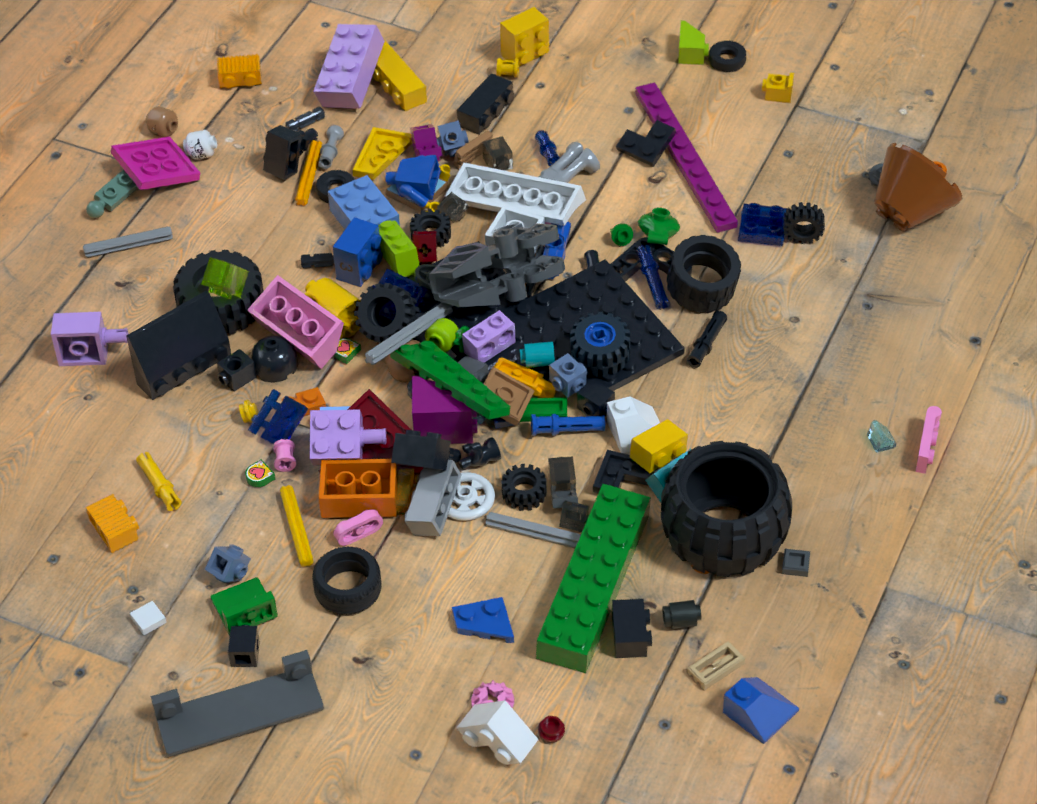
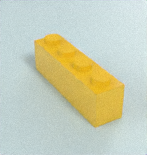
[373,40,427,111]

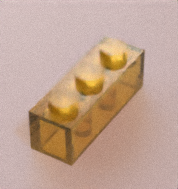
[396,469,418,515]

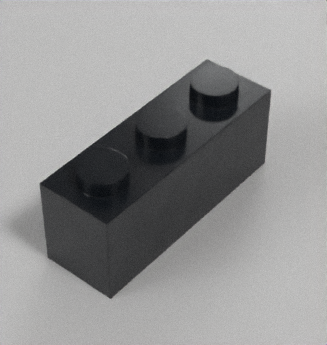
[457,73,514,135]

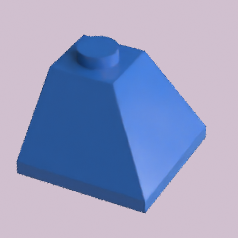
[723,677,799,744]

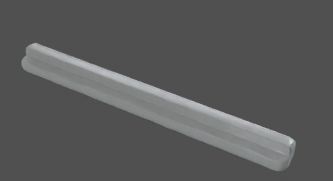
[486,512,581,548]

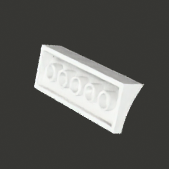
[445,163,586,226]

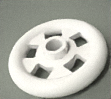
[448,472,495,521]

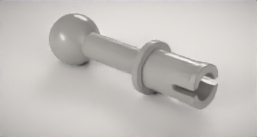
[319,125,344,169]

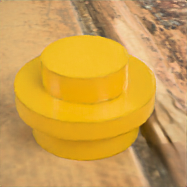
[239,400,259,424]

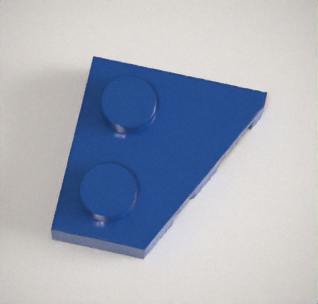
[452,597,514,643]

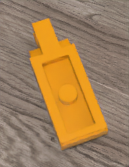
[494,357,557,398]

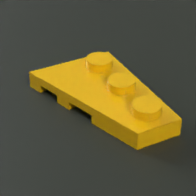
[352,127,412,180]

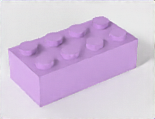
[313,24,384,109]

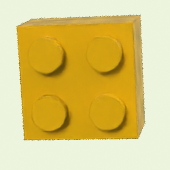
[500,7,549,67]

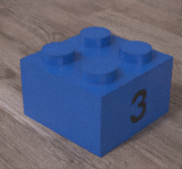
[333,217,383,287]

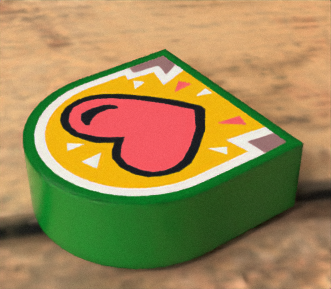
[333,338,361,364]
[245,459,276,487]

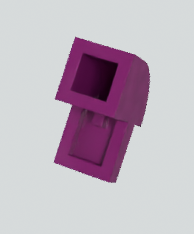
[410,124,442,161]

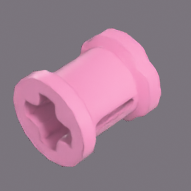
[273,439,296,472]

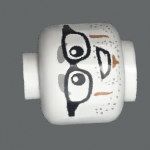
[183,130,217,160]

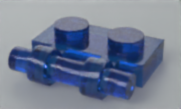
[248,389,308,445]

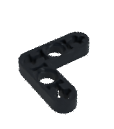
[610,237,692,282]

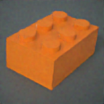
[319,459,398,518]

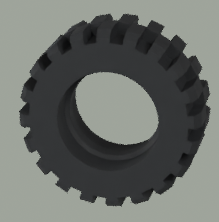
[173,250,264,335]

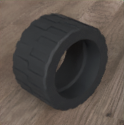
[666,235,741,313]

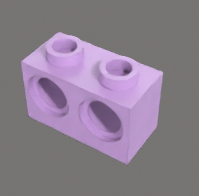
[462,310,516,363]

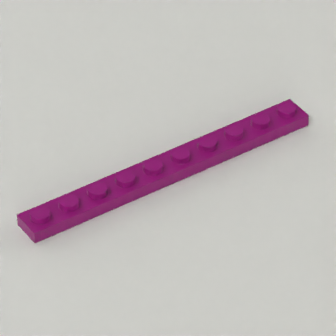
[635,82,738,233]

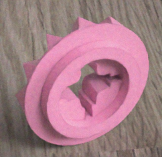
[471,680,514,708]

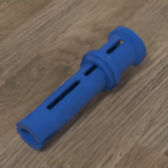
[531,414,605,436]

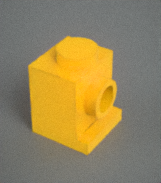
[762,73,794,103]

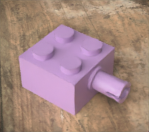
[51,312,129,366]
[310,410,386,466]

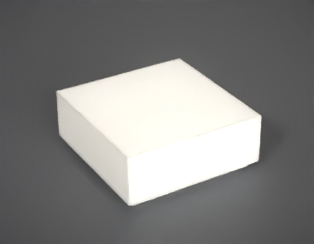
[130,601,167,635]

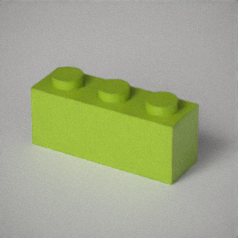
[379,220,420,278]

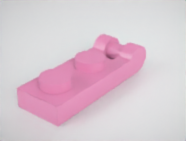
[916,406,942,474]

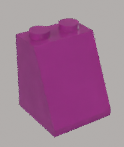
[412,376,478,444]

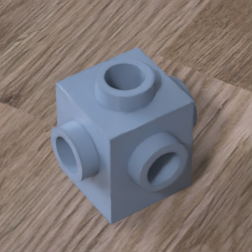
[436,120,469,157]
[549,353,587,398]
[205,544,251,583]

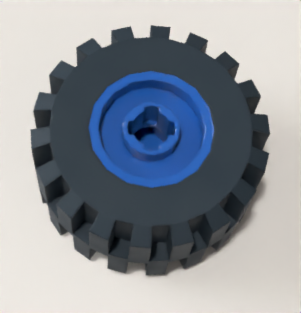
[570,312,630,377]

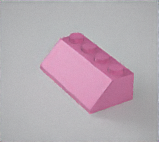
[247,275,344,369]

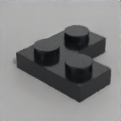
[616,120,676,167]
[593,450,653,494]

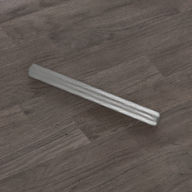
[365,302,453,365]

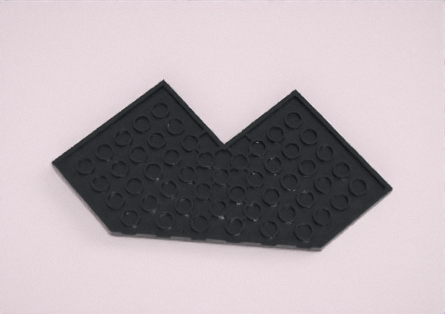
[361,241,685,391]

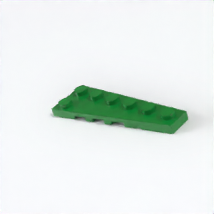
[390,341,511,419]

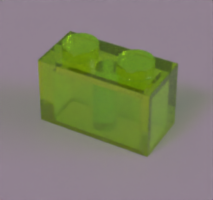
[201,257,249,300]

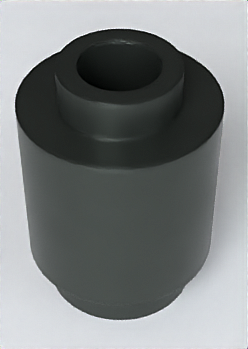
[662,600,702,629]

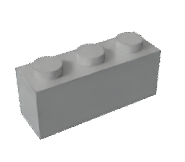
[405,460,462,536]

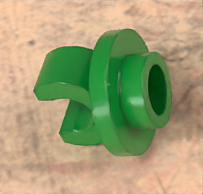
[610,223,633,246]

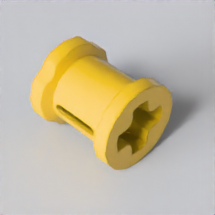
[496,58,519,78]

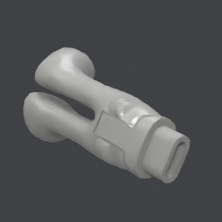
[539,142,600,183]

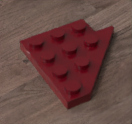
[318,389,423,475]

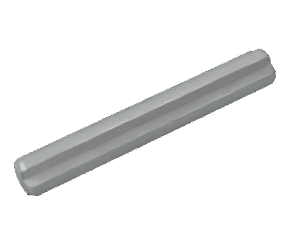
[83,226,173,258]

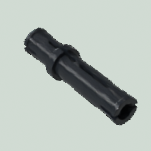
[687,311,727,368]

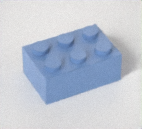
[328,175,400,229]

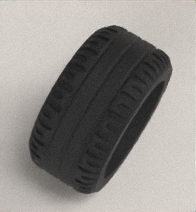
[312,546,382,615]

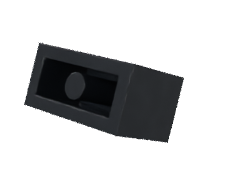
[612,599,652,658]

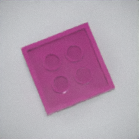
[110,137,200,190]

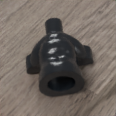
[458,437,501,470]

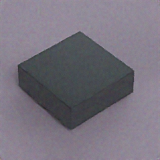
[551,490,578,508]
[782,549,810,577]

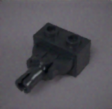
[263,125,318,180]
[391,430,461,471]

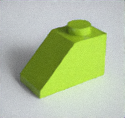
[678,21,709,65]

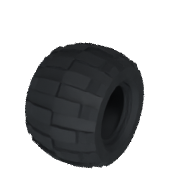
[661,440,792,577]

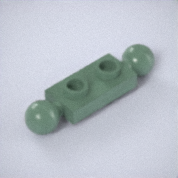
[86,169,138,218]

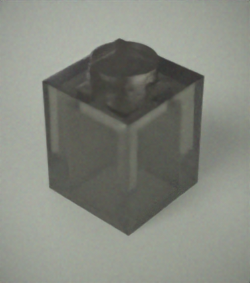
[482,136,513,171]
[548,456,576,493]

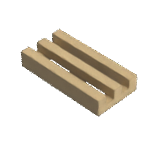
[687,641,745,691]

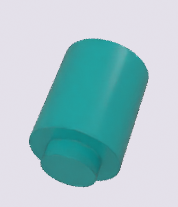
[520,342,555,368]

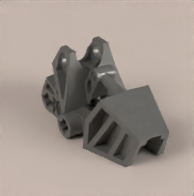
[429,223,565,307]

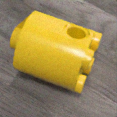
[305,278,361,339]

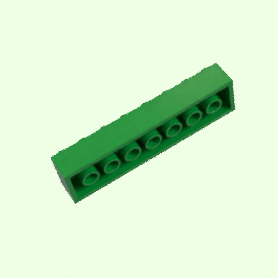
[536,484,651,674]

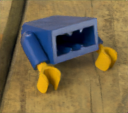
[385,155,451,212]

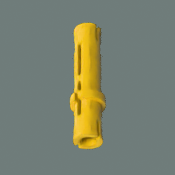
[136,452,182,511]

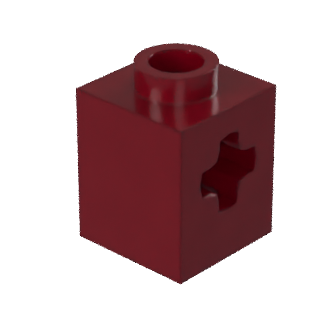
[413,231,438,265]

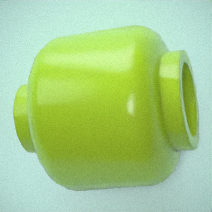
[425,318,458,352]

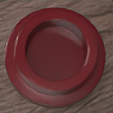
[538,716,565,742]

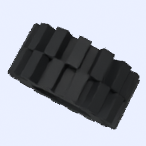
[783,202,825,244]
[410,209,451,250]
[501,464,547,511]

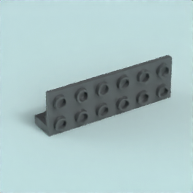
[151,650,324,757]

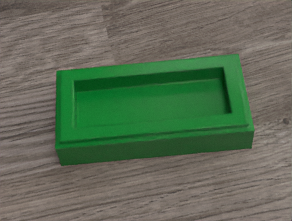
[520,398,567,422]

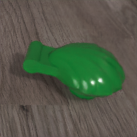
[638,207,681,245]

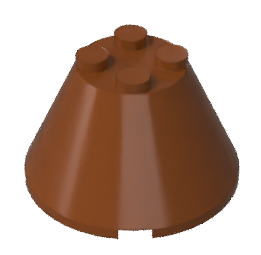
[874,143,963,232]

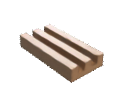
[454,131,493,169]

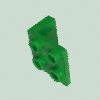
[211,577,278,636]

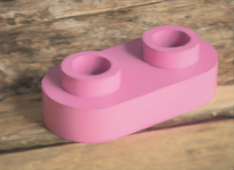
[334,510,383,546]

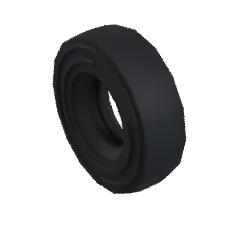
[709,40,746,72]
[316,170,355,203]

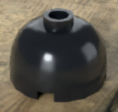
[250,335,298,383]

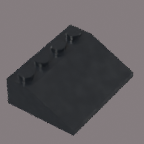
[126,290,231,400]

